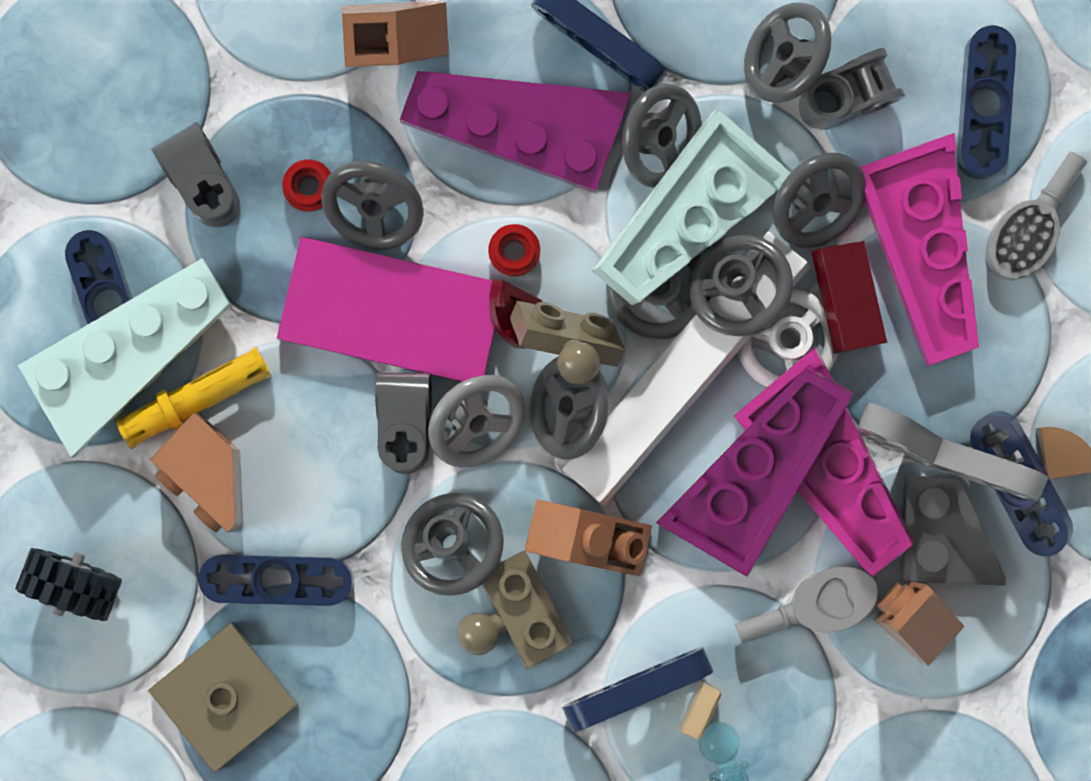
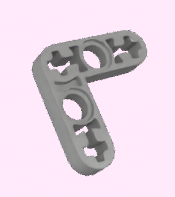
[857,403,1049,503]

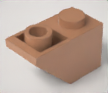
[341,1,449,67]
[150,413,242,533]
[525,499,652,577]
[873,582,965,666]

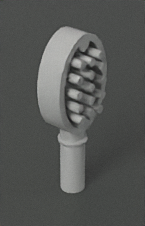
[986,151,1087,281]
[735,566,878,644]

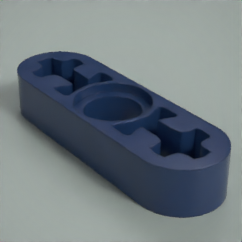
[531,0,668,92]
[957,25,1016,179]
[65,230,133,324]
[970,411,1073,556]
[198,555,354,606]
[562,647,714,732]

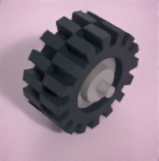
[15,548,122,621]

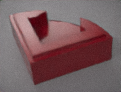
[489,279,543,349]

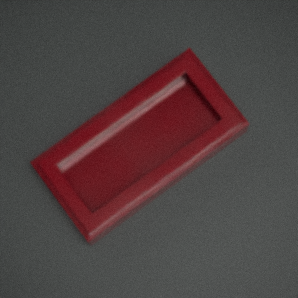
[811,241,887,354]

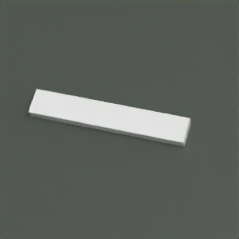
[562,231,810,506]

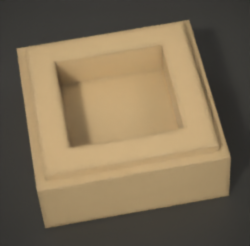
[678,680,722,740]

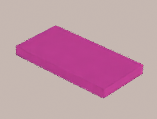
[276,237,495,382]

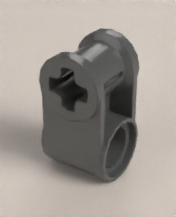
[798,48,905,130]
[151,122,240,227]
[375,373,432,474]

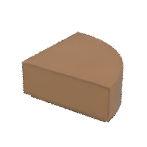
[1036,427,1091,479]

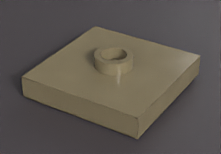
[148,622,298,773]

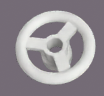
[737,288,838,387]

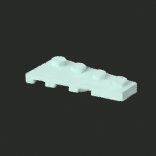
[592,109,791,305]
[18,258,232,458]

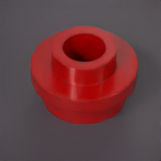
[282,159,331,212]
[488,224,541,277]

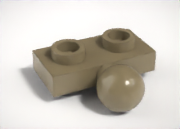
[510,301,625,385]
[457,550,574,669]

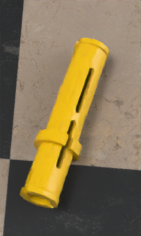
[115,346,272,449]

